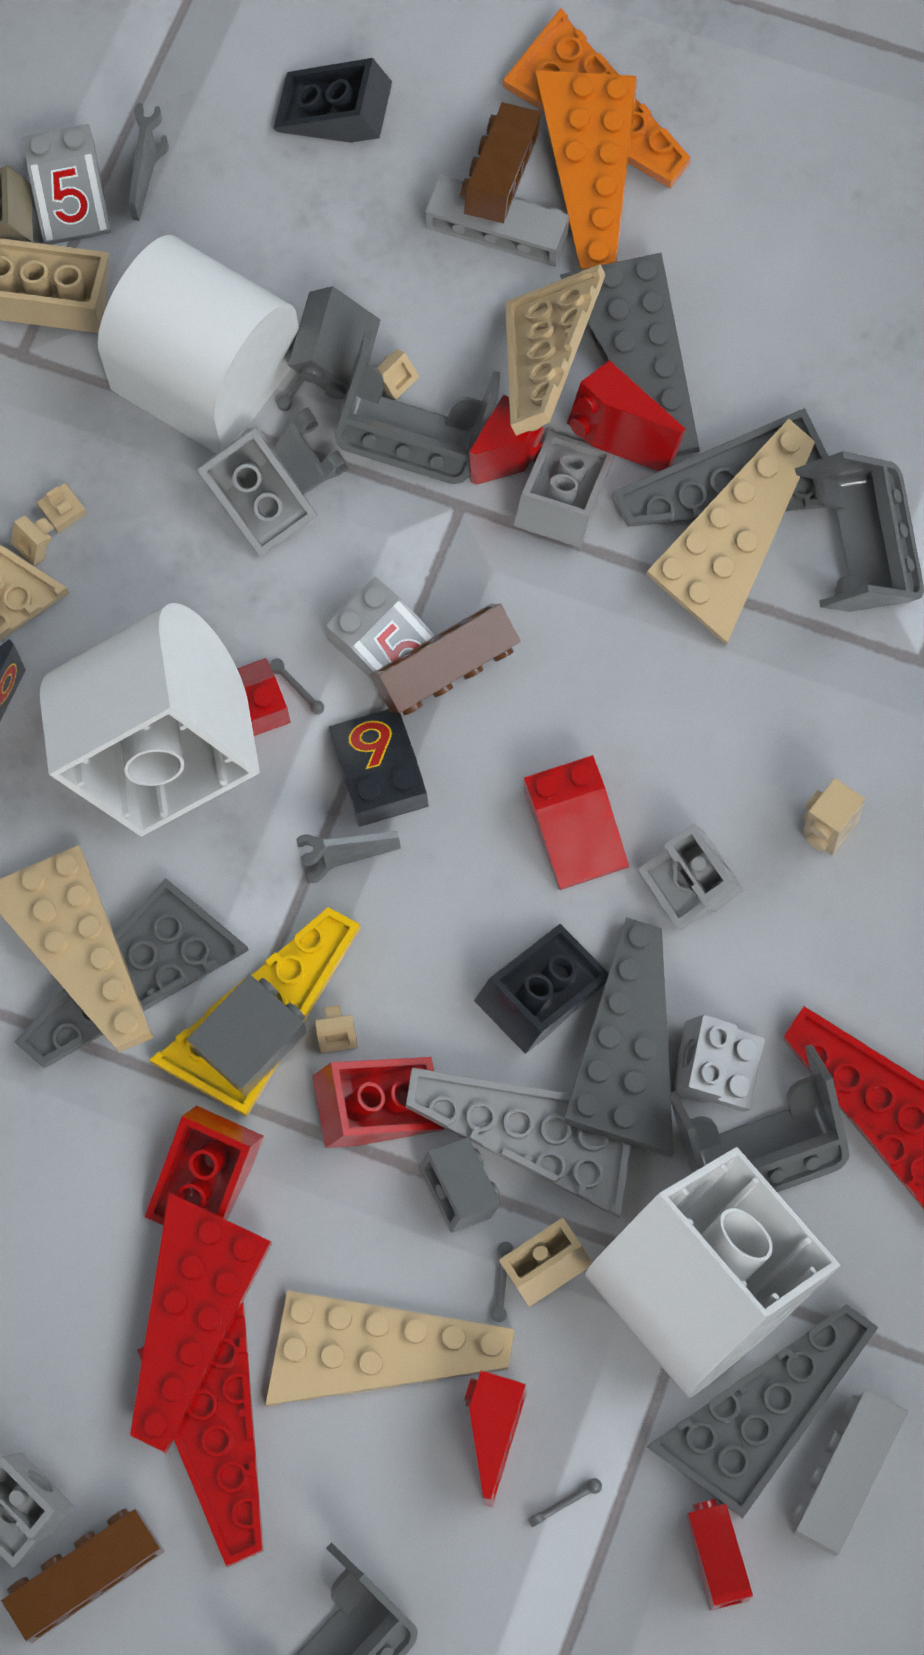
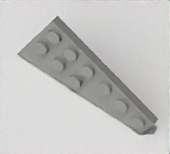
[406,1068,631,1218]

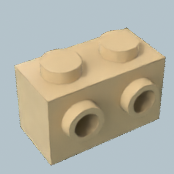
[803,778,865,855]
[499,1217,592,1307]

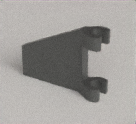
[128,103,169,221]
[273,407,349,494]
[296,831,401,883]

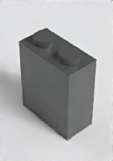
[288,286,381,399]
[187,974,307,1097]

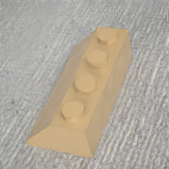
[0,238,110,333]

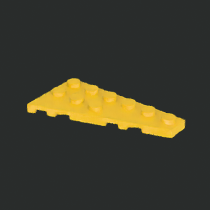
[149,907,361,1117]

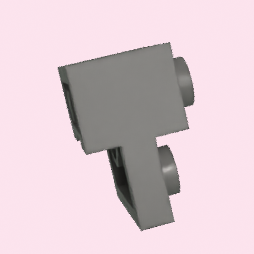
[638,823,744,931]
[671,1014,765,1112]
[0,1453,75,1568]

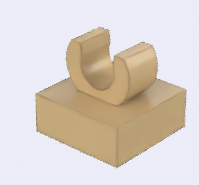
[376,349,419,400]
[37,483,87,533]
[11,515,54,566]
[315,1005,358,1053]

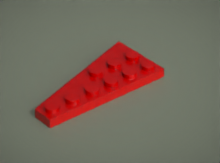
[783,1006,924,1209]
[130,1192,272,1454]
[137,1302,264,1568]

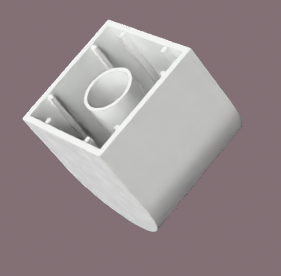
[98,235,299,454]
[40,603,260,837]
[585,1147,841,1398]

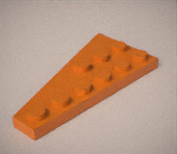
[503,8,690,189]
[535,70,637,270]

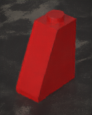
[686,1499,753,1611]

